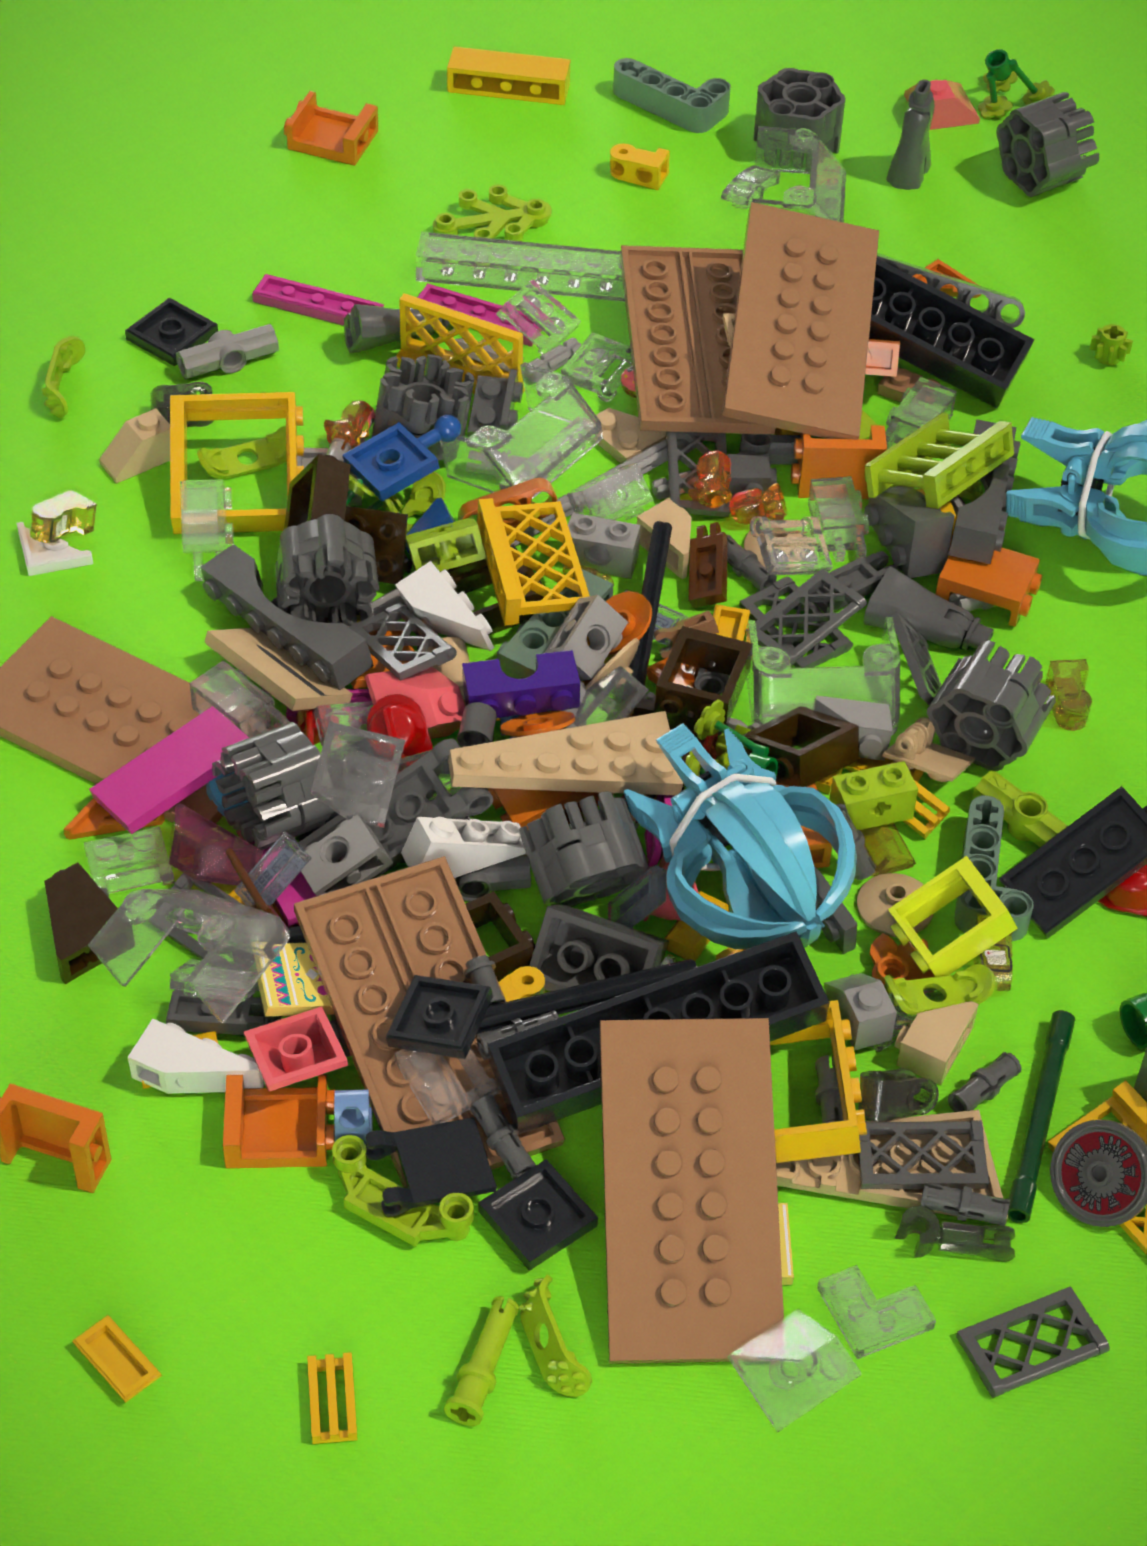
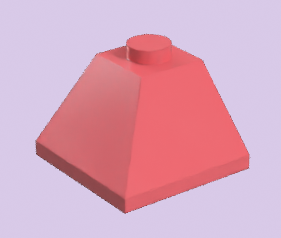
[904,80,980,130]
[365,667,465,739]
[244,1006,348,1092]

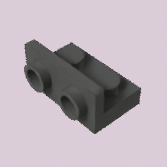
[468,369,523,443]

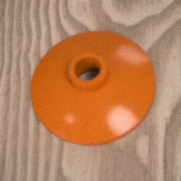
[588,591,652,654]
[500,711,575,738]

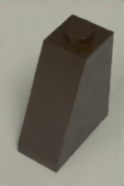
[44,862,133,984]

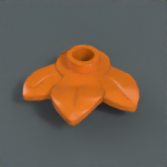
[870,933,935,994]

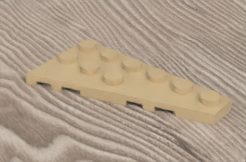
[448,711,683,795]
[776,1110,1008,1225]

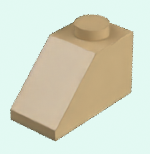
[99,409,170,484]
[637,498,692,579]
[895,1001,979,1085]

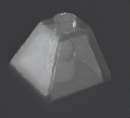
[727,1309,862,1433]

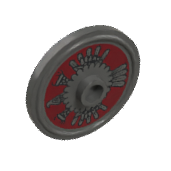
[1050,1120,1147,1227]

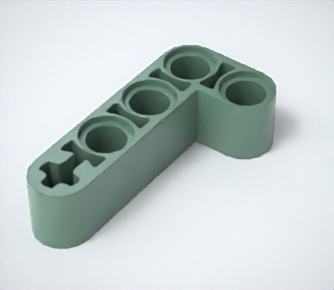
[613,58,731,133]
[954,796,1034,941]

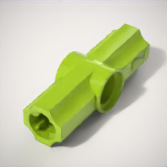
[973,770,1068,847]

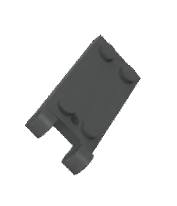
[297,739,493,879]

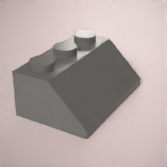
[529,903,669,991]

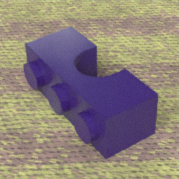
[462,650,580,718]

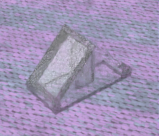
[573,666,649,727]

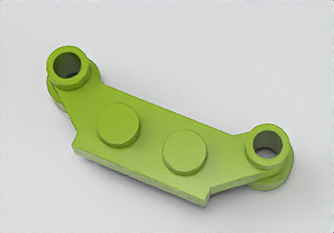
[332,1135,474,1247]

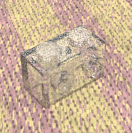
[566,463,654,520]

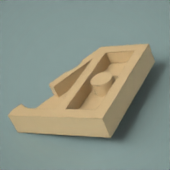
[583,408,667,463]

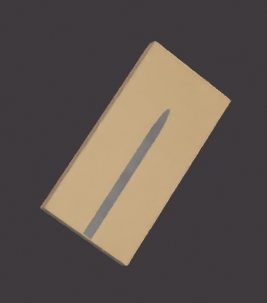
[205,628,352,711]

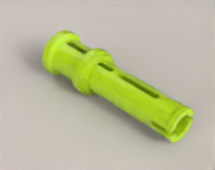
[444,1296,519,1426]

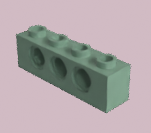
[496,569,613,679]

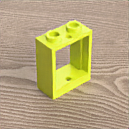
[888,856,1018,977]

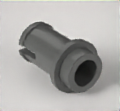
[464,955,506,1006]

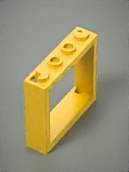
[170,392,304,534]
[770,1000,867,1163]

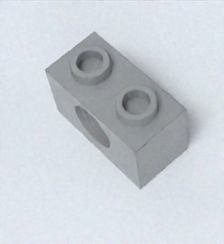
[563,513,641,579]
[545,595,628,681]
[300,814,393,896]

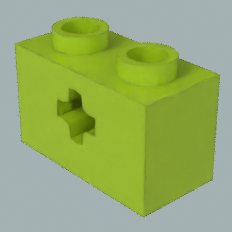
[406,517,487,572]
[829,761,918,830]

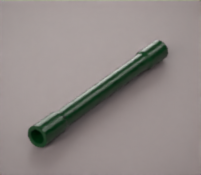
[1008,1010,1075,1223]

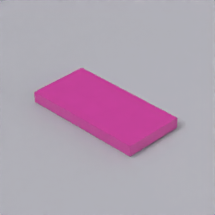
[89,706,249,835]

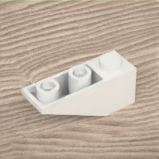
[395,561,494,651]
[401,817,526,878]
[128,1019,264,1094]

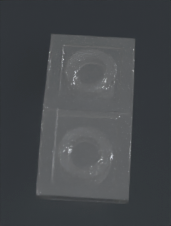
[721,165,781,208]

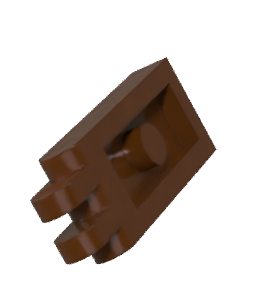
[689,522,728,608]

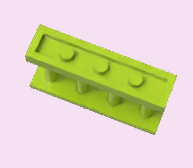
[865,413,1014,509]

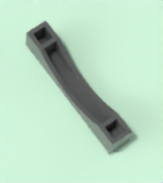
[949,419,1020,564]
[200,544,374,690]

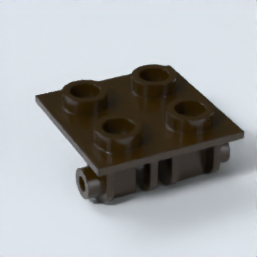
[345,506,412,584]

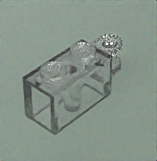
[885,377,957,450]
[808,476,869,562]
[180,479,234,581]
[190,661,290,738]

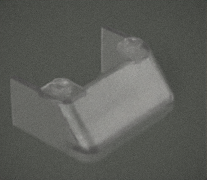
[751,126,846,222]
[440,362,603,499]
[746,617,900,735]
[88,889,290,1023]

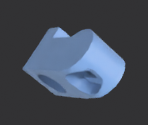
[334,1089,373,1145]

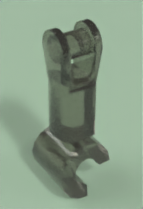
[895,1206,1015,1262]

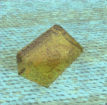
[860,823,916,877]

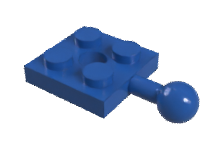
[342,415,461,501]

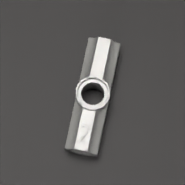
[176,324,279,379]

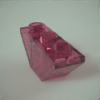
[169,804,263,887]

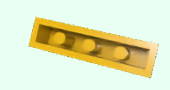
[447,47,571,105]

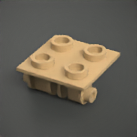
[882,717,975,782]

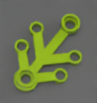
[433,185,552,248]

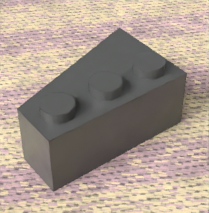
[864,486,955,578]

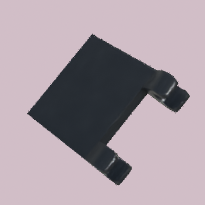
[365,1117,497,1217]

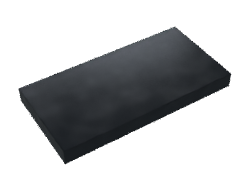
[999,786,1147,938]

